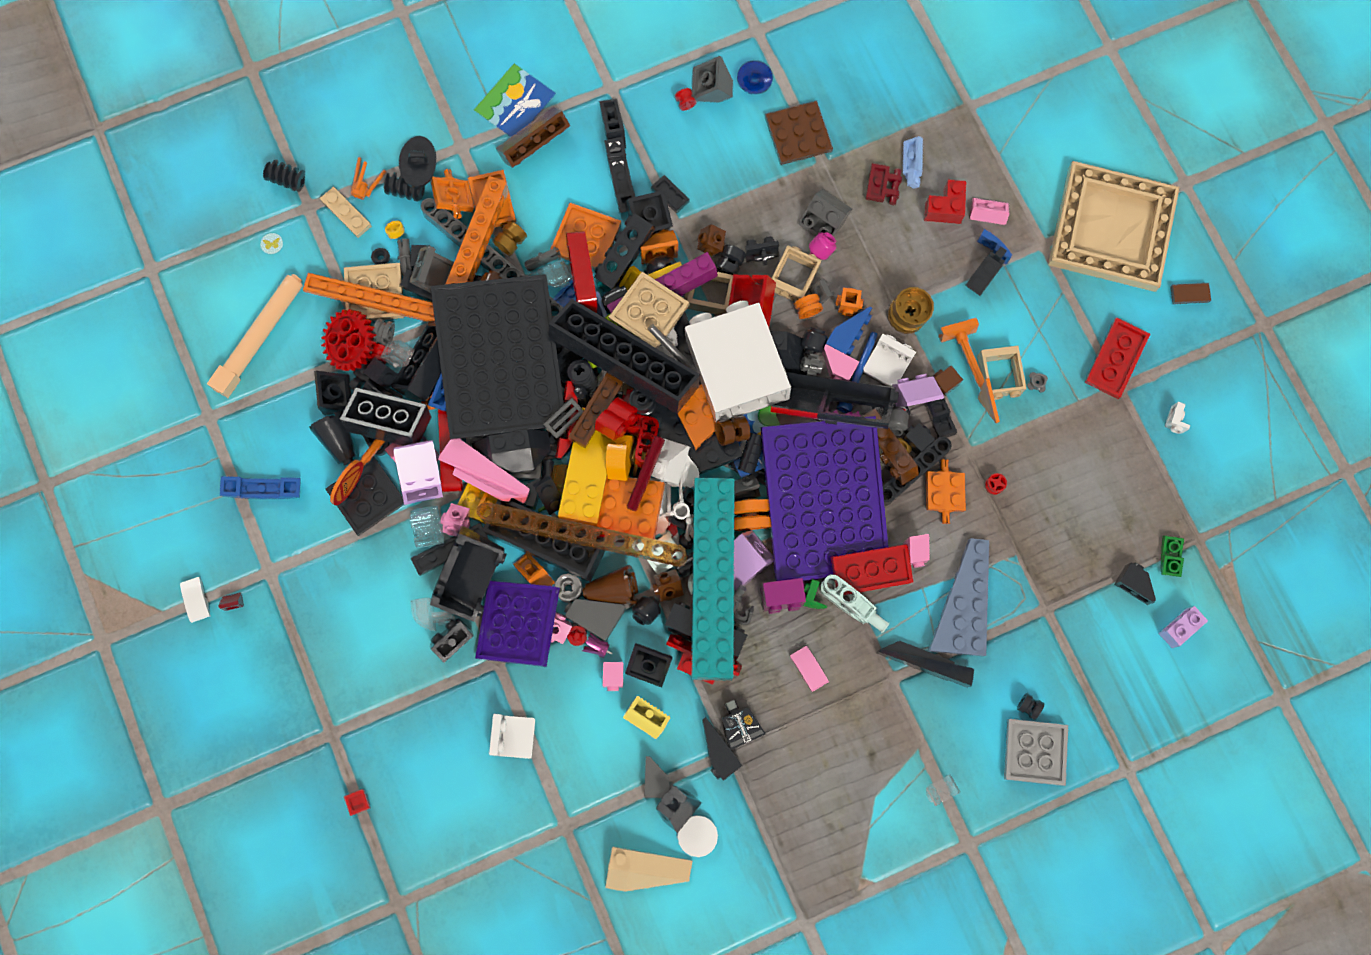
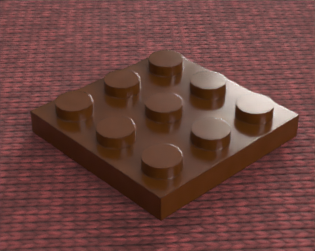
[765,101,833,165]

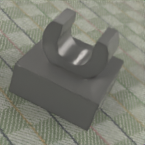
[809,279,834,304]

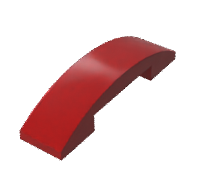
[555,381,578,459]

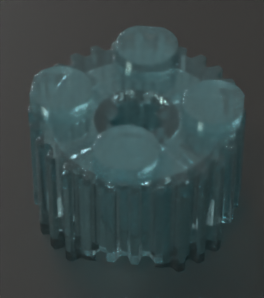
[410,506,444,548]

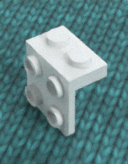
[863,334,916,387]

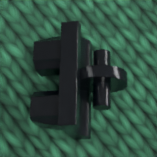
[745,236,779,266]

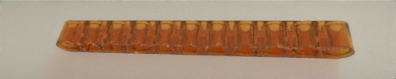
[477,502,688,566]

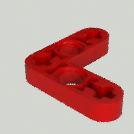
[626,414,659,468]

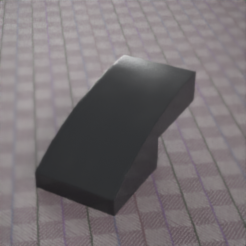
[925,398,957,438]

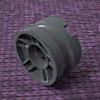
[372,319,395,347]

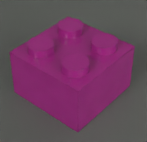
[760,578,806,614]

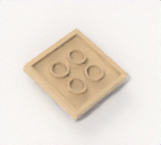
[344,263,404,321]
[609,272,690,349]

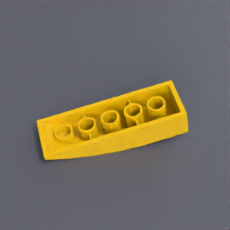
[558,408,612,527]

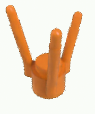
[350,157,386,200]

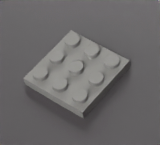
[1004,719,1068,786]

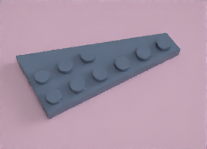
[928,538,989,656]

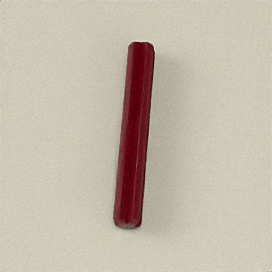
[627,436,665,511]

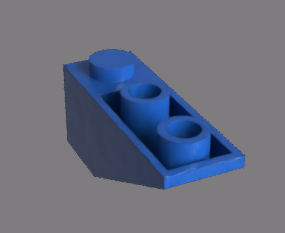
[825,307,873,356]

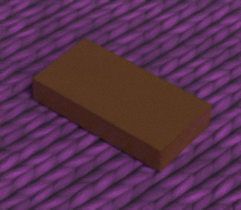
[1170,283,1211,304]

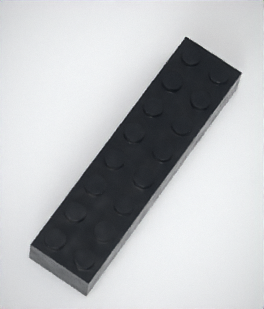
[549,299,701,414]

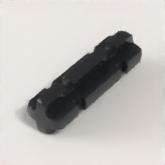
[573,385,591,408]

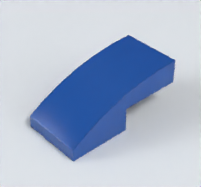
[977,229,1012,265]

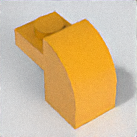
[606,435,633,481]

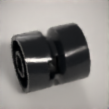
[715,244,746,275]
[629,389,657,417]

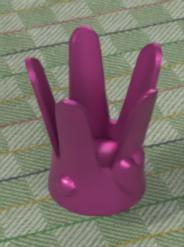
[582,632,613,658]

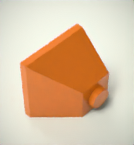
[641,230,678,264]

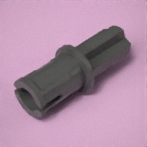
[397,239,412,276]
[524,247,561,271]

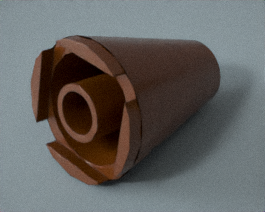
[583,565,638,604]

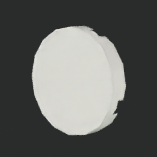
[678,816,718,857]

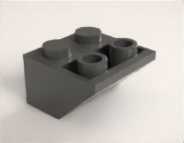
[798,189,852,237]

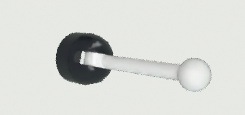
[678,517,693,550]

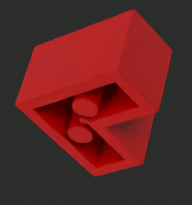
[924,180,966,224]

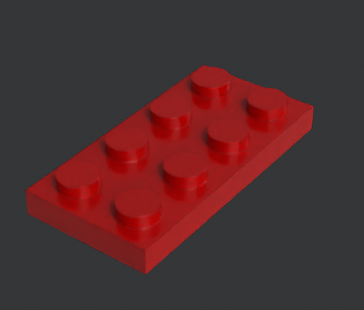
[1084,317,1150,399]
[831,544,914,595]

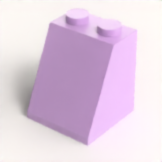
[734,530,774,590]

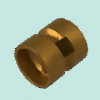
[492,220,527,256]

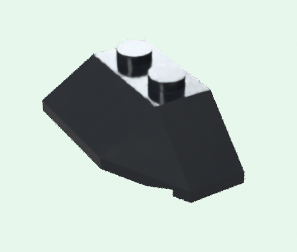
[472,429,551,474]

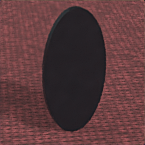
[399,136,437,188]

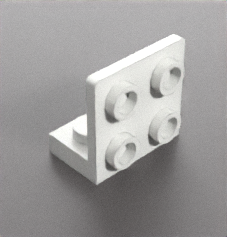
[489,714,535,759]

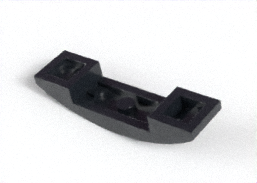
[604,137,635,213]

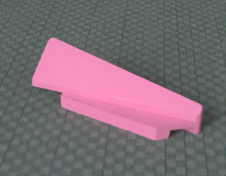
[438,439,530,503]

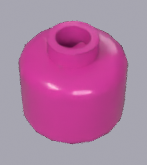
[809,232,836,260]

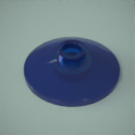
[737,60,773,94]

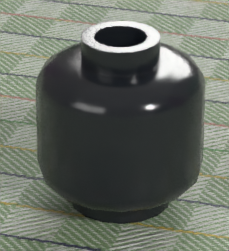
[801,327,828,355]
[632,596,661,625]

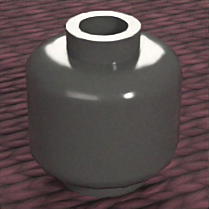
[889,407,909,436]

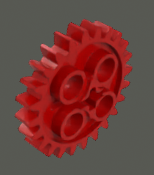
[321,309,376,371]

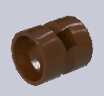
[715,415,750,445]

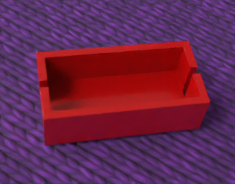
[728,275,776,328]

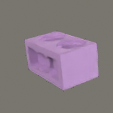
[1158,606,1208,648]

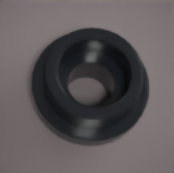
[371,248,390,265]

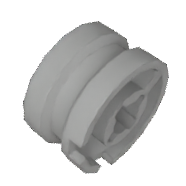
[555,574,583,603]

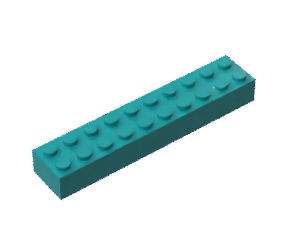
[691,478,734,681]

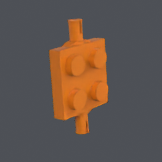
[431,169,474,219]
[925,459,966,524]

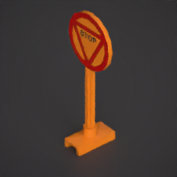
[330,439,385,505]

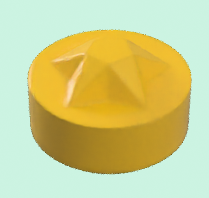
[385,221,405,239]

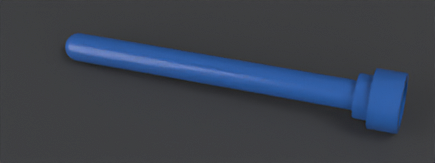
[837,332,877,414]

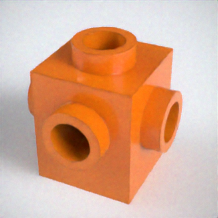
[836,287,863,316]

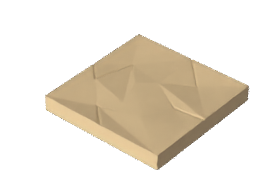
[1048,161,1180,292]

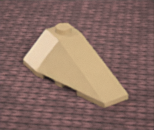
[606,846,692,892]

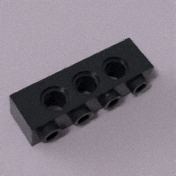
[594,213,656,289]

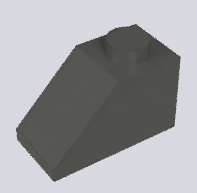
[644,756,673,798]

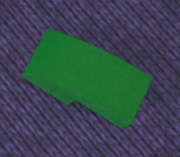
[1161,536,1184,577]

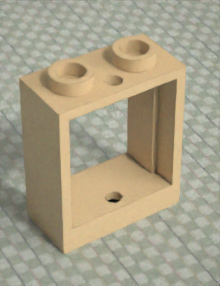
[772,245,821,302]
[684,272,733,315]
[977,346,1027,400]

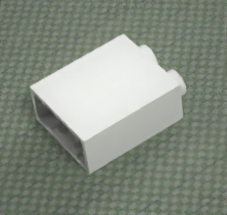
[685,301,791,423]

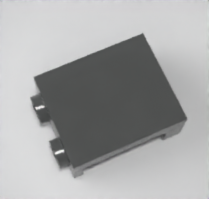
[409,246,454,293]

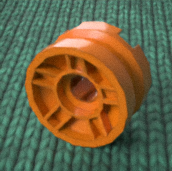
[794,294,823,319]

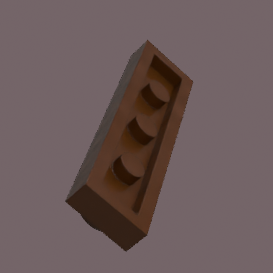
[568,373,623,448]

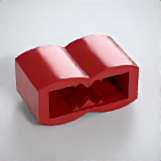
[595,397,638,441]

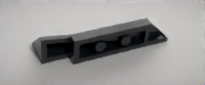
[876,641,974,688]

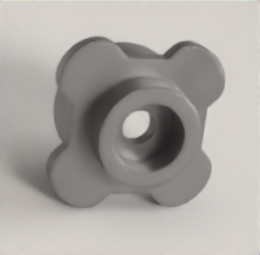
[1027,372,1048,393]

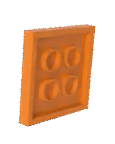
[550,203,622,270]
[596,476,665,541]

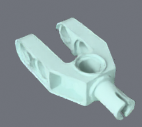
[820,575,890,633]

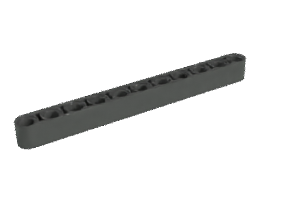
[421,198,563,319]

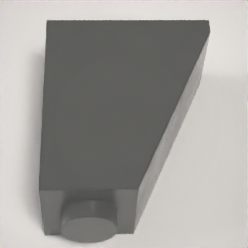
[564,599,626,642]

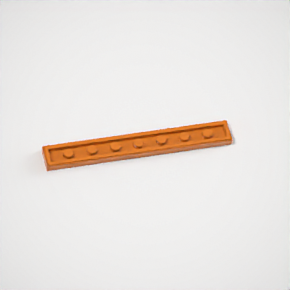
[303,273,435,323]

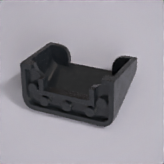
[429,526,507,622]

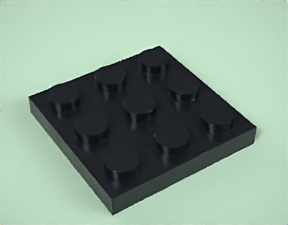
[325,456,404,536]

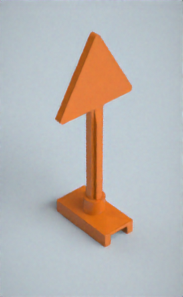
[939,318,1000,423]

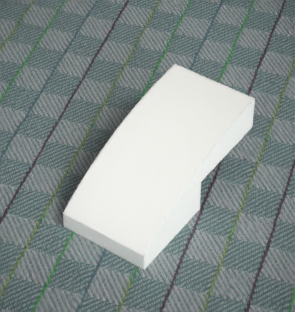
[180,577,210,623]

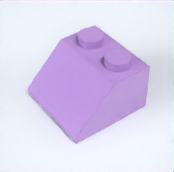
[892,374,944,407]

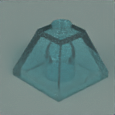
[525,258,572,289]

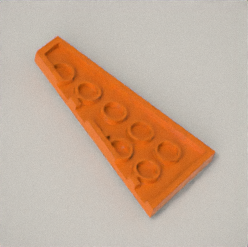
[678,384,715,451]

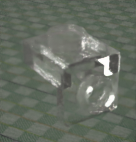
[926,774,960,806]

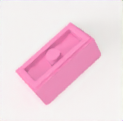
[970,198,1009,225]

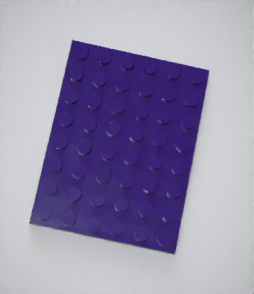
[760,416,888,581]

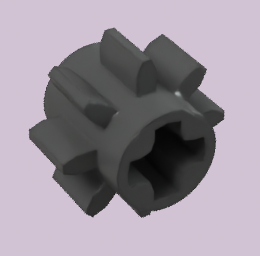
[800,353,823,376]

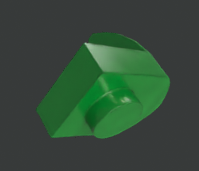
[803,579,828,609]

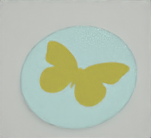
[261,233,283,254]

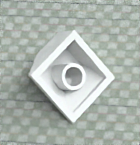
[651,438,690,484]

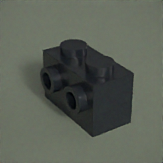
[430,617,474,663]

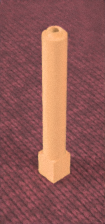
[207,274,303,398]

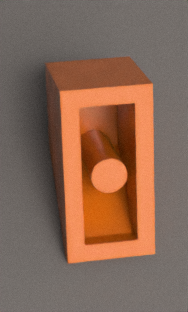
[513,553,555,586]

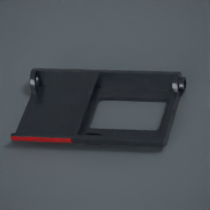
[771,372,899,429]

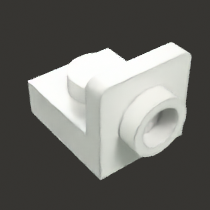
[1165,402,1190,434]

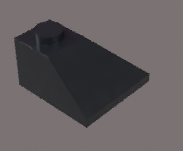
[770,331,804,374]

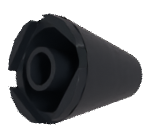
[309,410,356,466]

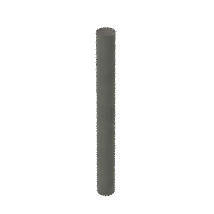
[648,324,701,382]

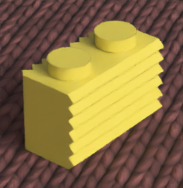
[623,696,670,739]

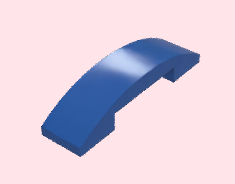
[220,476,301,499]

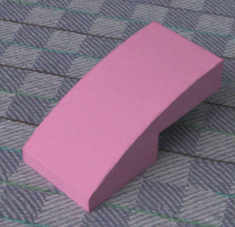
[790,646,829,692]

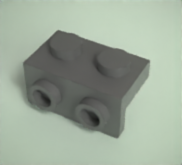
[734,474,761,502]

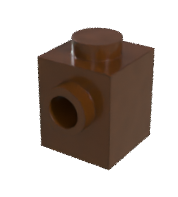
[933,365,963,396]

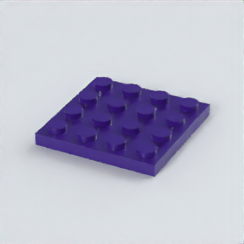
[475,581,560,667]

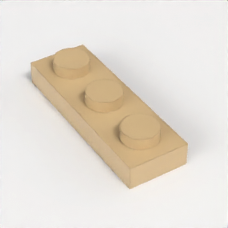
[320,187,372,238]

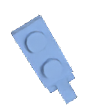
[903,136,923,189]

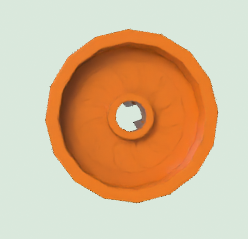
[734,499,771,531]

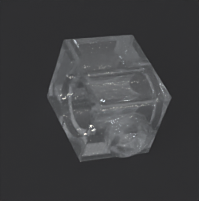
[380,340,415,367]

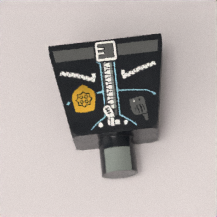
[722,700,765,750]

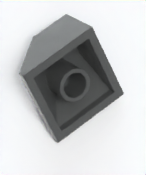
[692,56,733,103]

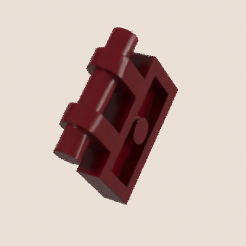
[865,163,902,205]

